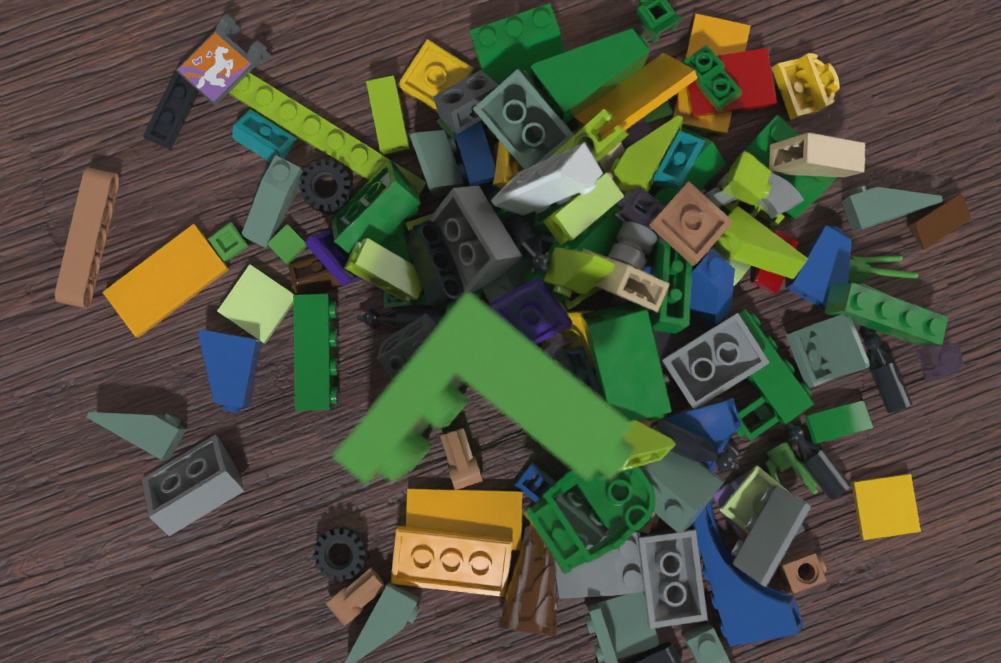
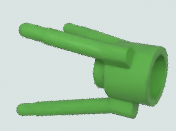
[848,256,918,296]
[765,442,818,494]

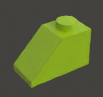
[721,152,772,205]
[544,247,616,297]
[619,420,676,472]

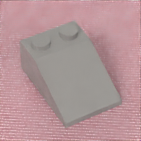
[661,313,770,410]
[555,531,644,599]

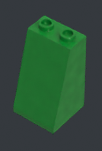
[530,29,650,124]
[580,301,672,422]

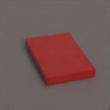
[682,48,777,118]

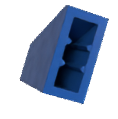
[454,123,498,197]
[785,225,851,310]
[690,249,735,329]
[198,329,262,413]

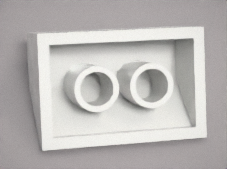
[491,143,603,215]

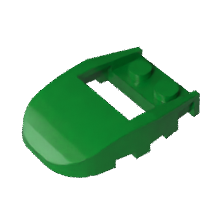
[524,466,655,574]

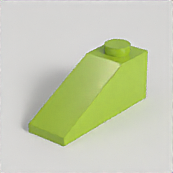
[611,115,683,199]
[713,206,808,279]

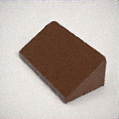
[907,193,971,250]
[288,256,341,295]

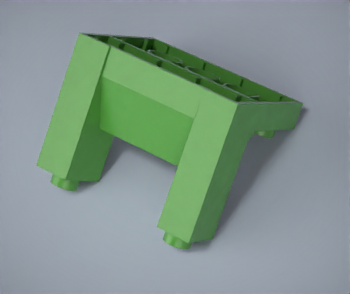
[333,292,635,484]

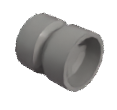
[607,222,657,271]

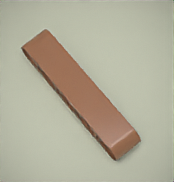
[55,168,119,308]

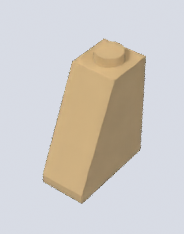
[769,133,865,177]
[582,249,670,312]

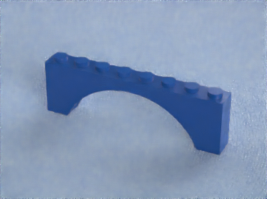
[663,398,804,646]

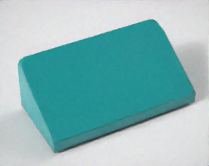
[232,109,297,163]
[653,130,705,189]

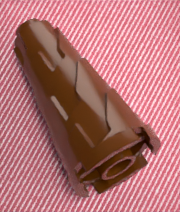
[498,523,558,636]

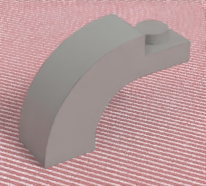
[704,173,804,219]

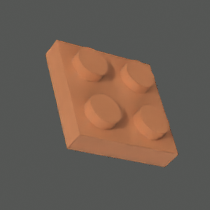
[649,182,733,266]

